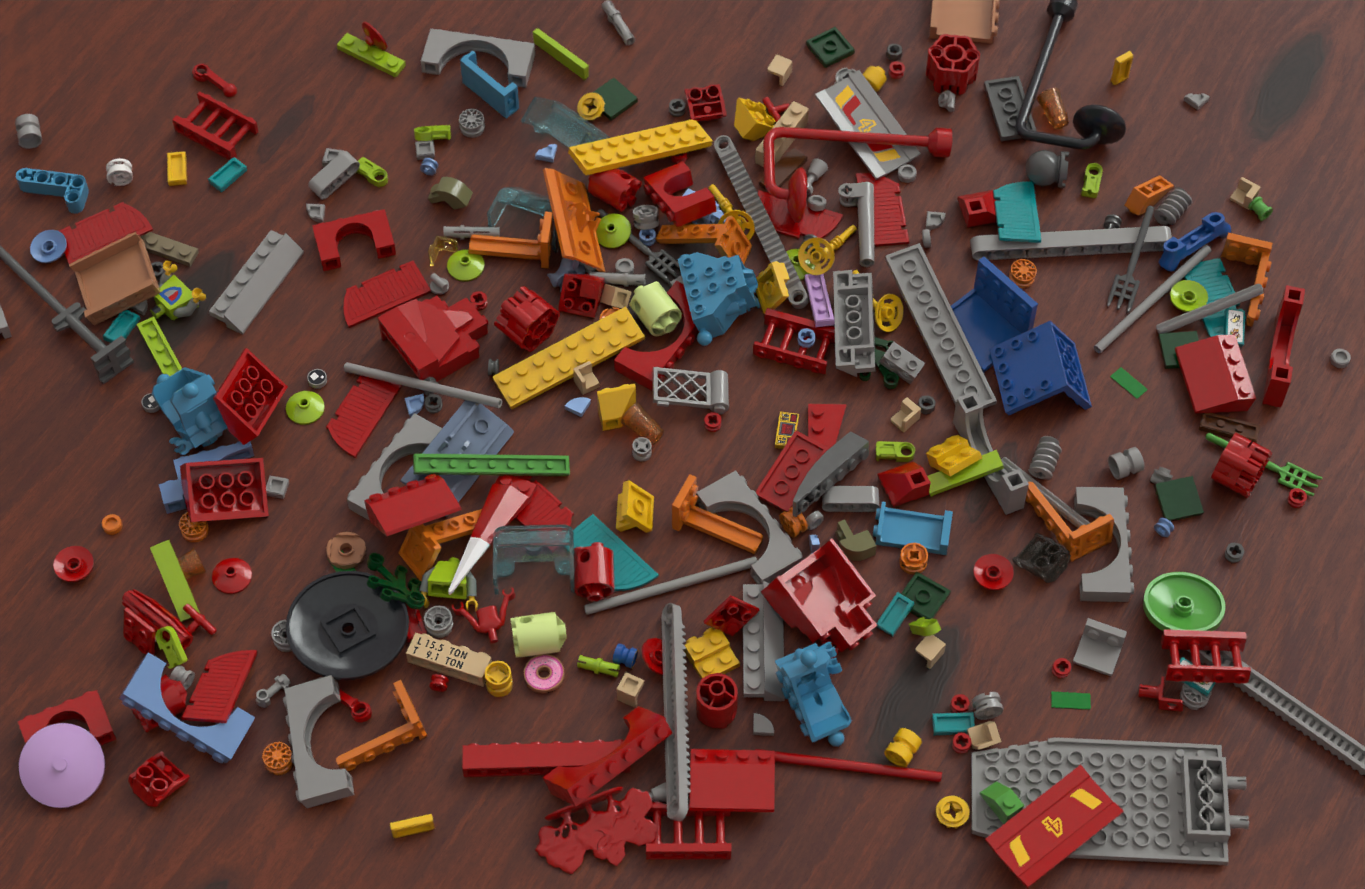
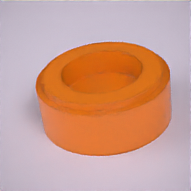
[101,514,123,535]

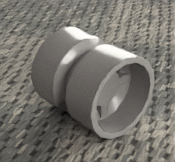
[15,114,42,148]
[1108,447,1145,479]

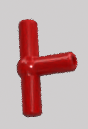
[763,97,790,123]
[183,603,217,635]

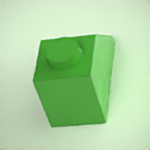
[979,781,1024,824]

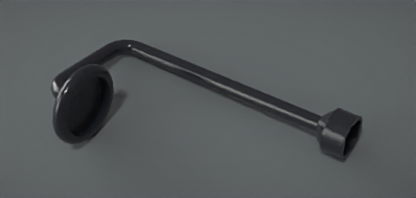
[1015,0,1126,150]

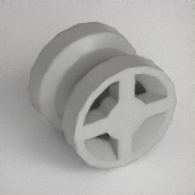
[632,437,652,462]
[170,665,195,690]

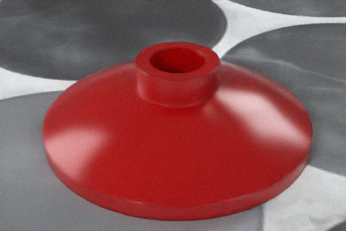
[362,22,388,51]
[53,546,94,582]
[973,554,1014,590]
[212,558,252,594]
[642,638,663,675]

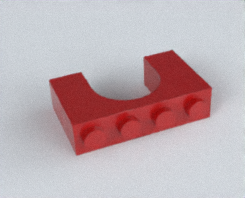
[643,161,717,227]
[312,209,396,271]
[18,690,116,746]

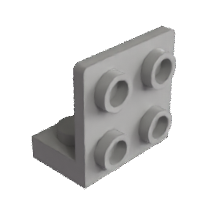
[1073,618,1127,676]

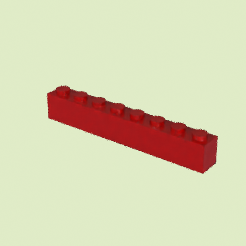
[462,739,631,777]

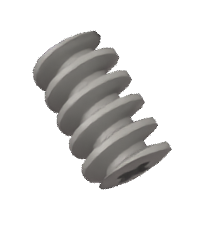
[1154,187,1192,225]
[1029,436,1062,480]

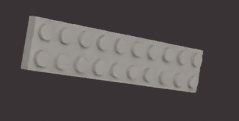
[885,243,997,409]

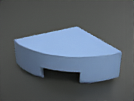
[535,144,557,163]
[405,394,424,417]
[565,397,591,417]
[809,535,820,554]

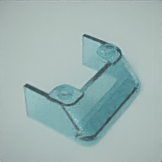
[521,96,610,158]
[487,187,560,253]
[493,525,575,595]

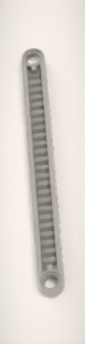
[714,135,809,309]
[661,603,691,822]
[1187,650,1365,775]

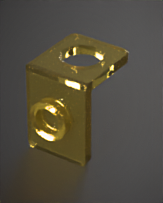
[428,235,458,266]

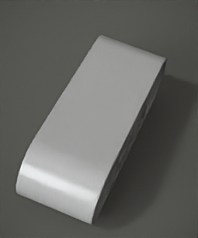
[308,151,360,199]
[822,486,879,512]

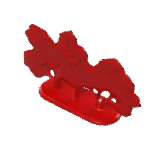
[535,786,658,874]

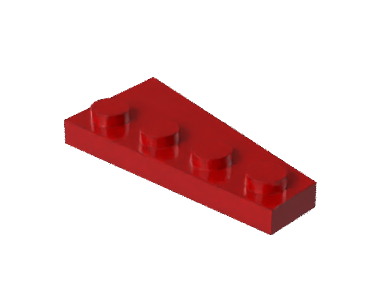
[808,404,847,449]

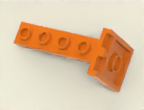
[468,211,553,269]
[656,217,752,264]
[1221,233,1273,327]
[672,474,764,554]
[1025,482,1114,562]
[399,509,482,581]
[336,680,427,771]

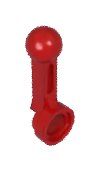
[192,63,237,97]
[339,689,372,723]

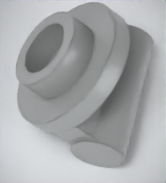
[938,90,955,112]
[430,273,449,295]
[1150,467,1173,484]

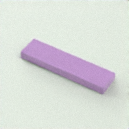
[804,274,834,327]

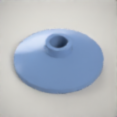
[30,230,67,263]

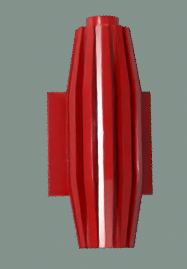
[122,589,193,655]

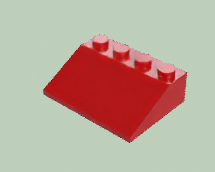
[1175,334,1256,413]
[213,348,288,445]
[180,458,269,522]
[364,474,462,536]
[690,749,775,812]

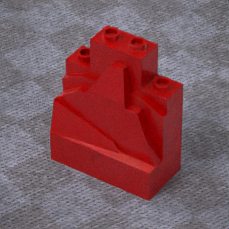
[378,296,489,382]
[761,538,877,653]

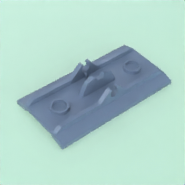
[400,400,514,517]

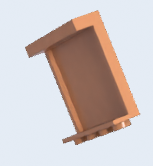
[929,0,1000,44]
[69,232,161,325]

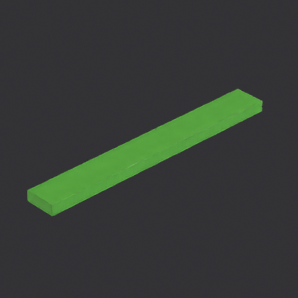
[413,454,570,476]

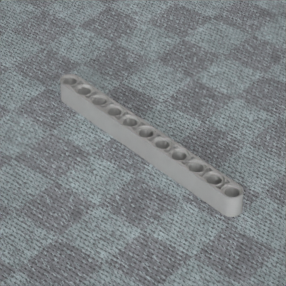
[970,226,1172,260]

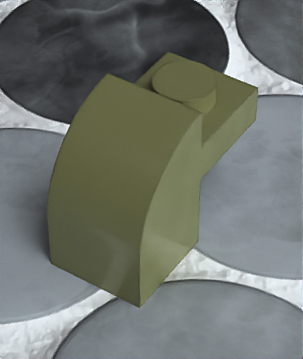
[428,177,473,209]
[835,520,876,561]

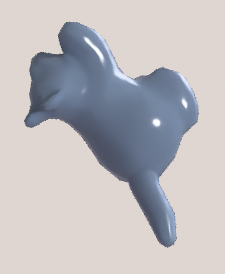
[547,258,585,292]

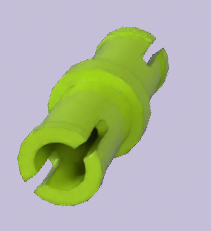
[577,655,620,677]

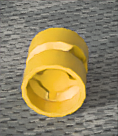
[484,661,513,697]
[884,728,922,767]

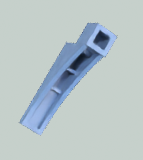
[159,441,254,514]

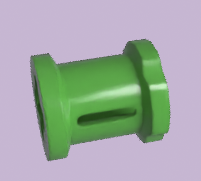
[1248,197,1273,221]

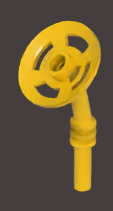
[709,184,755,240]
[798,225,857,275]
[852,270,903,332]

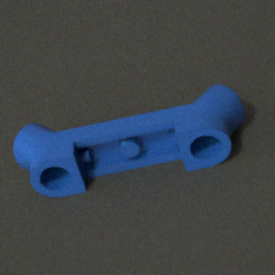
[1159,212,1231,272]

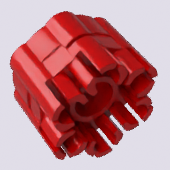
[925,34,980,95]
[494,286,560,352]
[1211,432,1272,498]

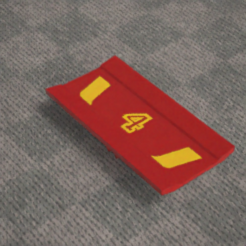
[985,764,1124,888]

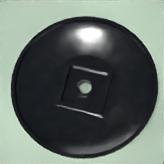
[286,571,409,680]

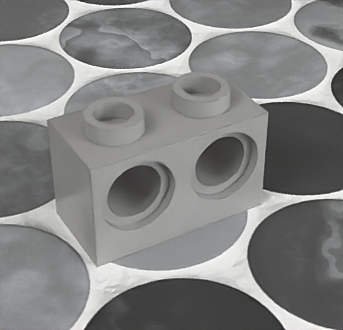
[879,341,925,384]

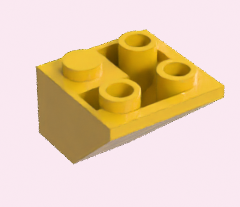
[734,97,775,141]
[597,384,636,431]

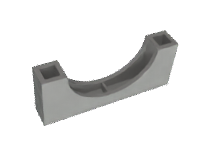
[283,675,354,808]

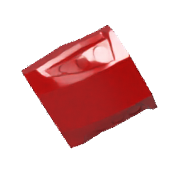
[684,84,727,122]
[128,751,190,807]

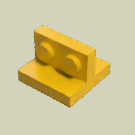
[616,480,654,533]

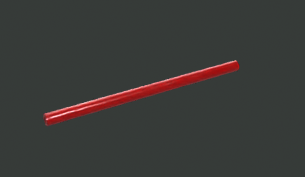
[755,749,942,782]

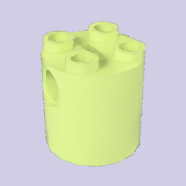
[629,281,682,336]
[511,612,567,658]

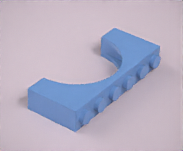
[119,652,255,763]

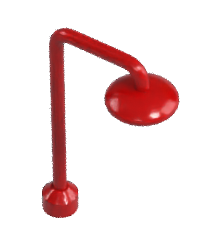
[763,127,952,223]

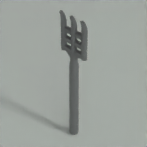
[1107,206,1154,313]
[597,209,680,285]

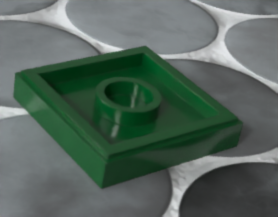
[806,27,855,68]
[592,77,638,121]
[1158,331,1199,369]
[1154,476,1204,521]
[901,571,951,620]

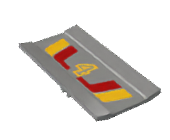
[814,70,920,180]

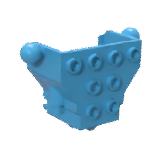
[678,252,760,346]
[152,367,227,455]
[775,642,852,747]

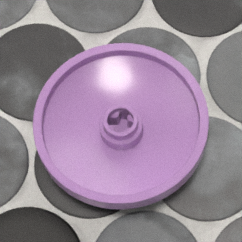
[19,723,105,808]

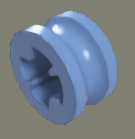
[420,158,438,175]
[639,229,656,246]
[798,328,815,348]
[1154,518,1174,537]

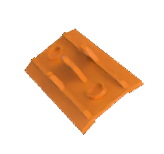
[543,168,605,272]

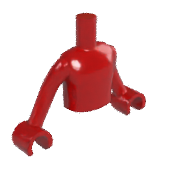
[452,587,516,644]

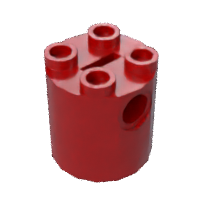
[588,168,642,212]
[574,542,615,601]
[696,673,738,729]
[131,674,187,733]

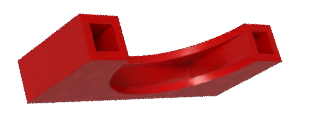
[614,280,699,391]
[1262,285,1305,407]
[543,706,673,806]

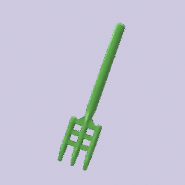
[1205,433,1322,496]

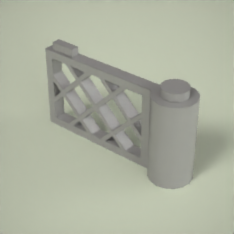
[653,367,729,414]

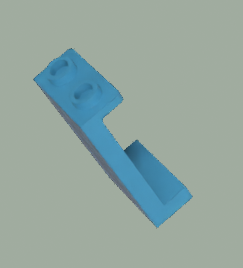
[460,51,519,119]
[873,502,953,555]

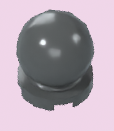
[1025,150,1069,188]

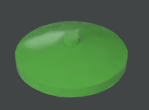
[1143,572,1225,631]

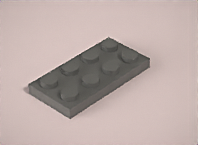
[984,76,1036,141]

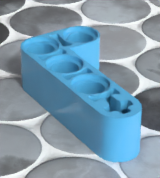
[16,168,89,213]

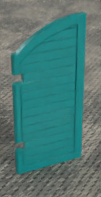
[993,181,1041,243]
[1184,258,1246,337]
[562,514,659,592]

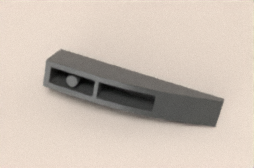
[793,431,869,517]

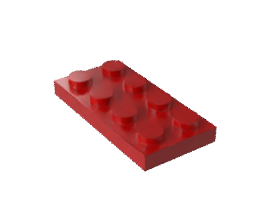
[756,430,829,512]

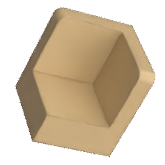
[767,54,792,86]
[1230,177,1261,210]
[600,284,631,308]
[573,361,600,395]
[891,397,921,432]
[915,635,946,669]
[617,673,644,707]
[967,721,1001,750]

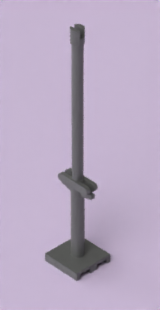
[0,246,134,384]

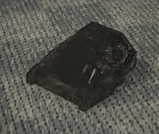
[1012,533,1071,583]

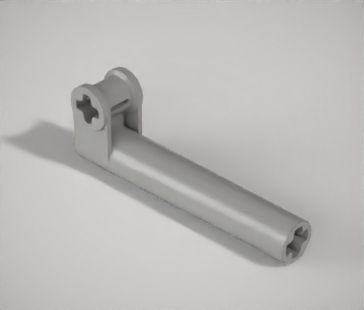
[838,182,874,267]

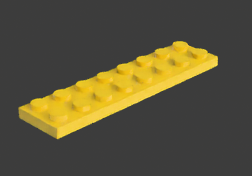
[568,120,713,176]
[492,306,645,410]

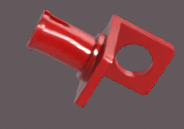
[1139,676,1183,712]

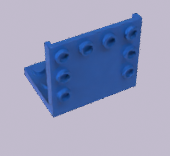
[951,256,1038,373]
[989,321,1092,415]

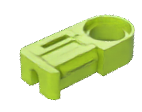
[414,125,451,141]
[355,157,388,187]
[1081,163,1103,198]
[876,441,915,462]
[909,617,941,636]
[155,626,188,669]

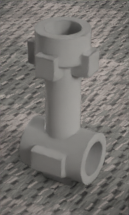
[256,674,291,707]

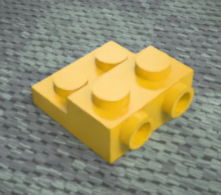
[756,261,789,314]
[926,435,982,477]
[684,627,740,680]

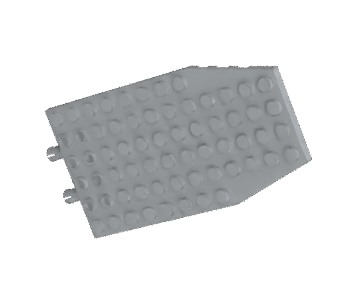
[971,737,1249,865]

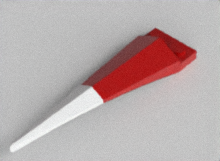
[448,475,537,595]

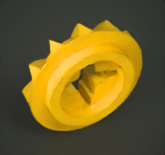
[577,93,605,121]
[936,796,970,828]

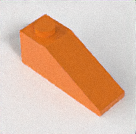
[1124,175,1174,216]

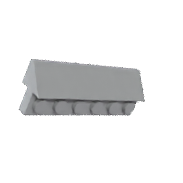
[209,230,304,335]
[833,270,876,377]
[743,581,784,701]

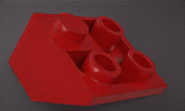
[957,190,997,228]
[558,274,605,318]
[877,462,931,507]
[704,595,760,636]

